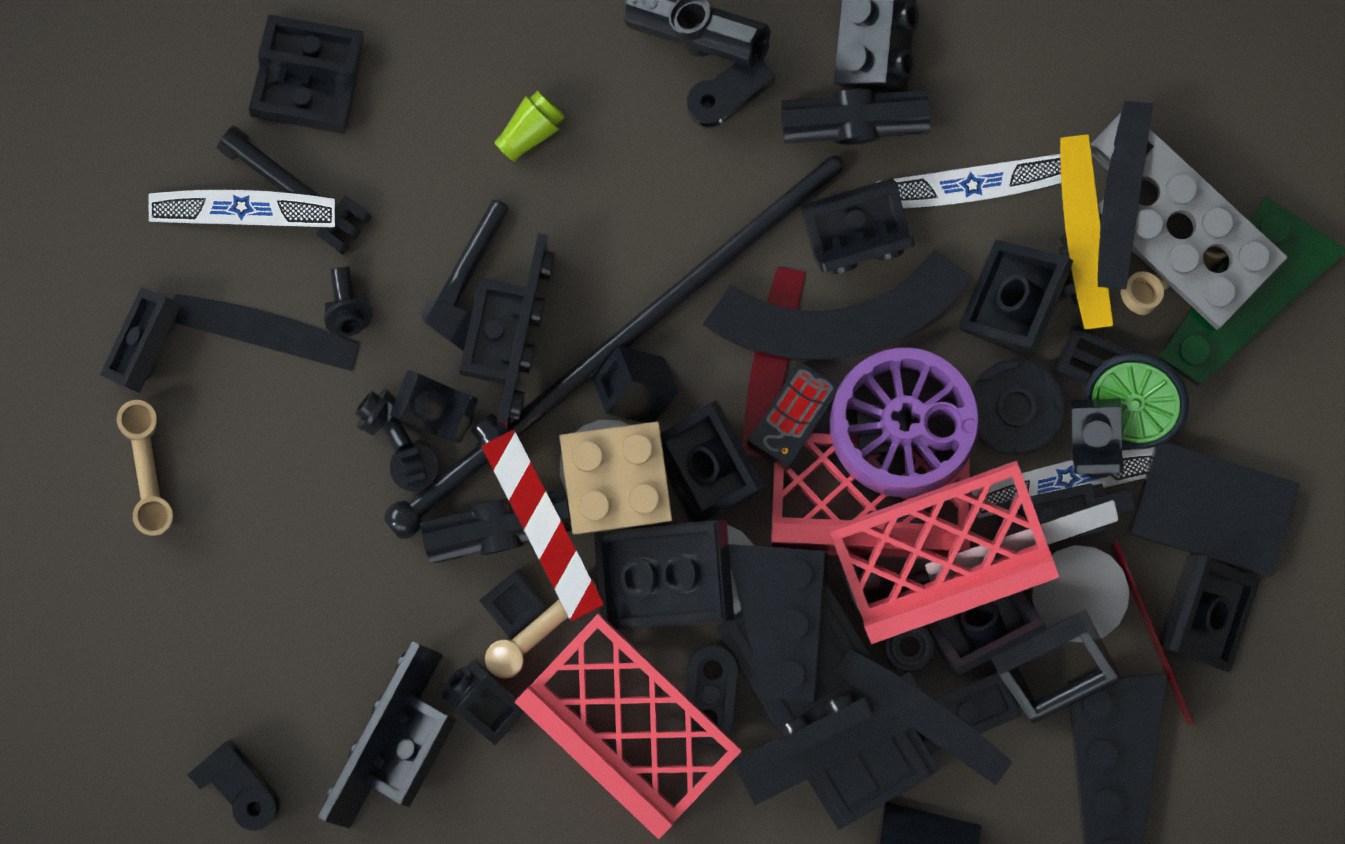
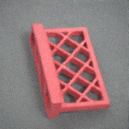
[770,433,970,559]
[829,461,1059,644]
[515,613,742,839]

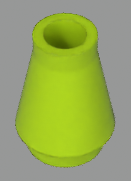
[494,90,565,162]

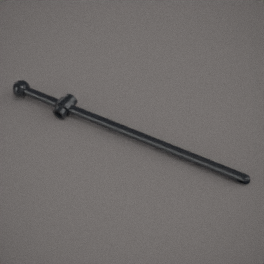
[384,156,843,539]

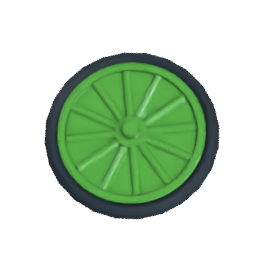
[1085,353,1189,449]

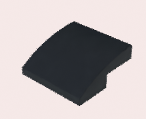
[249,14,364,134]

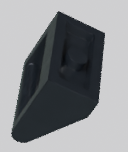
[991,609,1121,724]

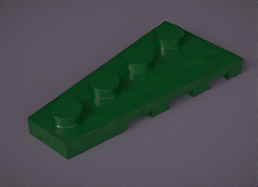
[1158,197,1345,386]

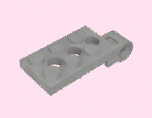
[1090,113,1287,330]

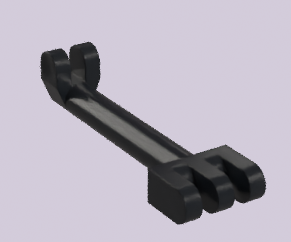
[217,125,373,255]

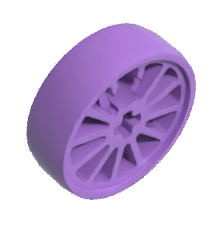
[830,348,979,497]

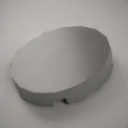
[1030,545,1129,643]

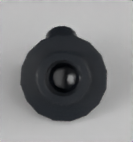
[324,266,373,336]
[355,389,414,455]

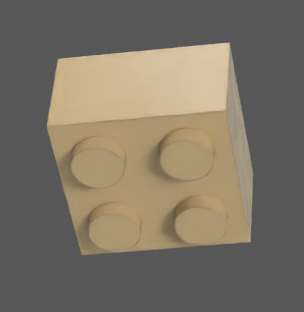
[559,422,672,535]

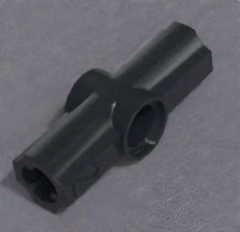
[624,0,771,67]
[781,89,930,145]
[420,490,572,564]

